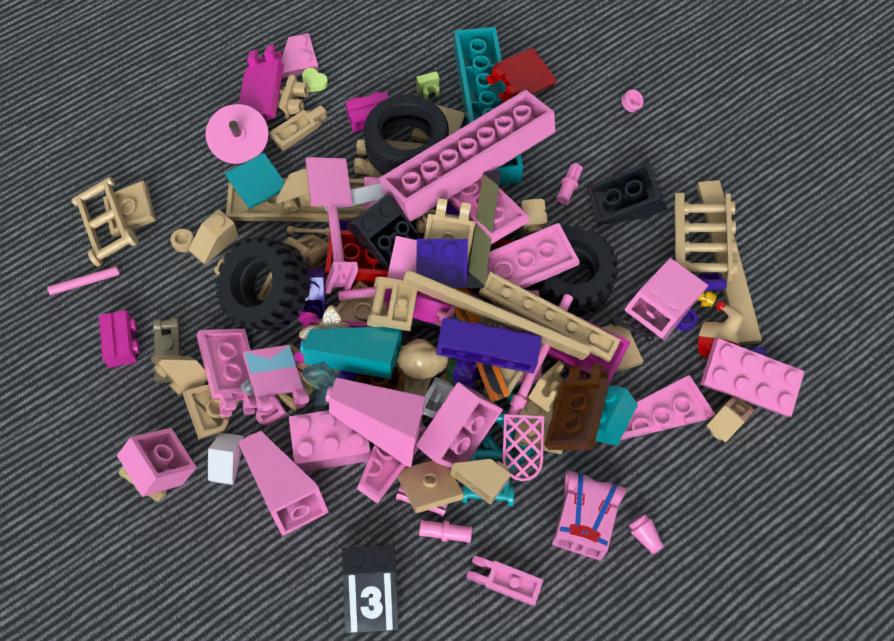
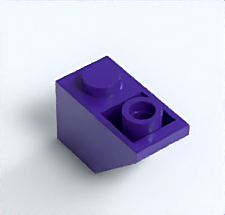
[301,269,326,319]

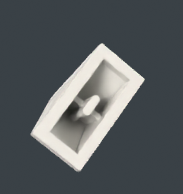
[423,377,454,419]
[208,433,245,485]

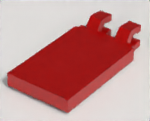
[486,48,557,103]

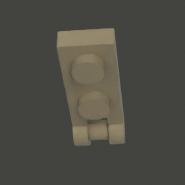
[153,317,181,384]

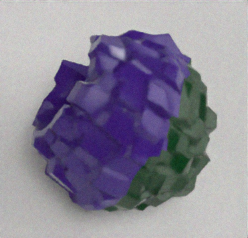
[445,358,482,389]

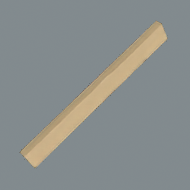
[697,180,762,345]
[402,270,592,360]

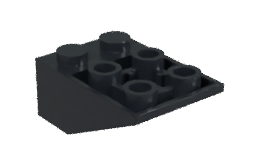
[346,193,423,271]

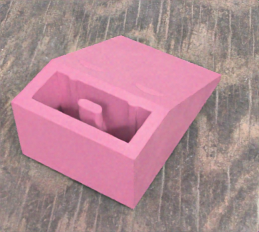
[624,258,709,341]

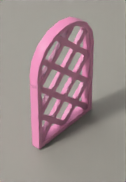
[502,414,544,481]

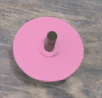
[206,104,269,164]

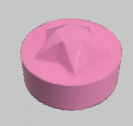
[621,89,643,112]

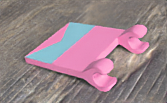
[243,345,309,415]

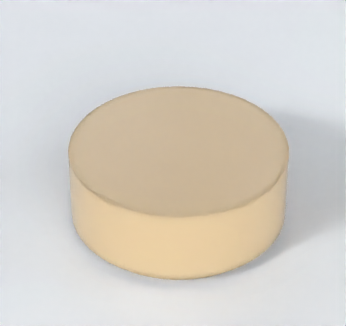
[170,229,194,252]

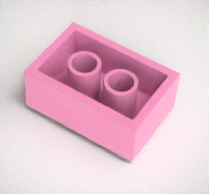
[416,382,503,468]
[289,410,371,472]

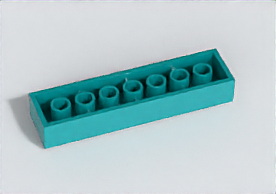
[453,27,523,185]

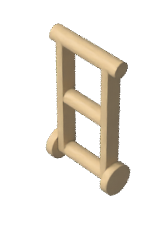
[71,177,138,267]

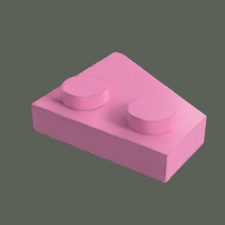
[281,33,319,78]

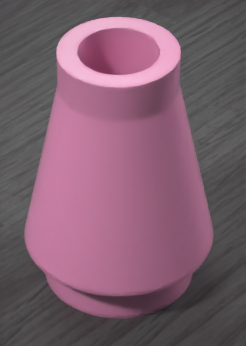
[629,514,664,554]

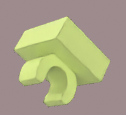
[416,71,439,99]

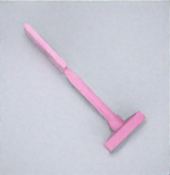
[305,157,358,294]

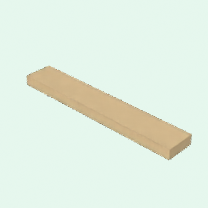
[479,271,621,362]

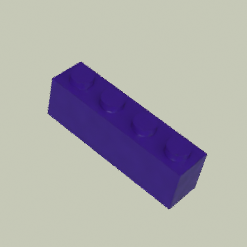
[436,318,541,374]

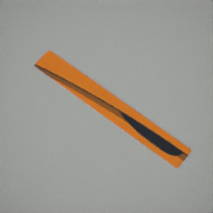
[454,288,509,402]

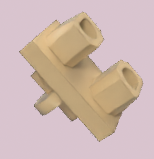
[277,75,310,120]

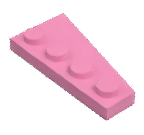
[357,425,427,504]

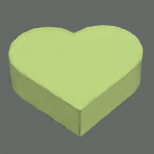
[302,68,328,92]

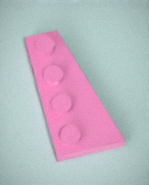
[621,375,716,440]

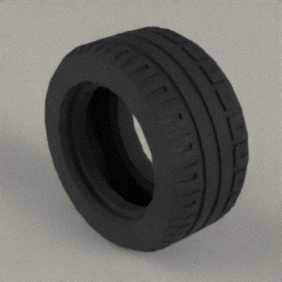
[364,95,449,175]

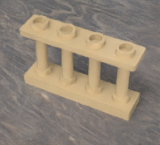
[674,193,738,282]

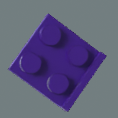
[416,239,468,288]

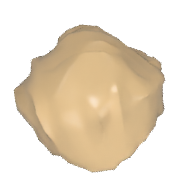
[396,339,448,380]

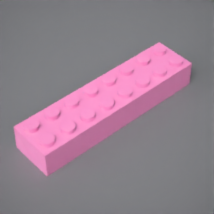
[379,90,555,222]

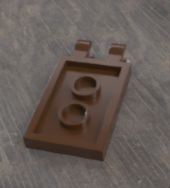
[544,364,609,450]

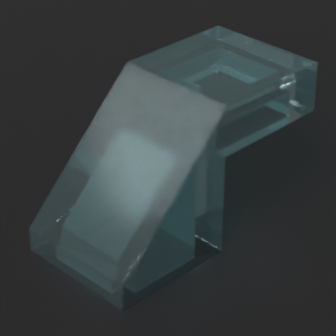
[302,362,338,411]

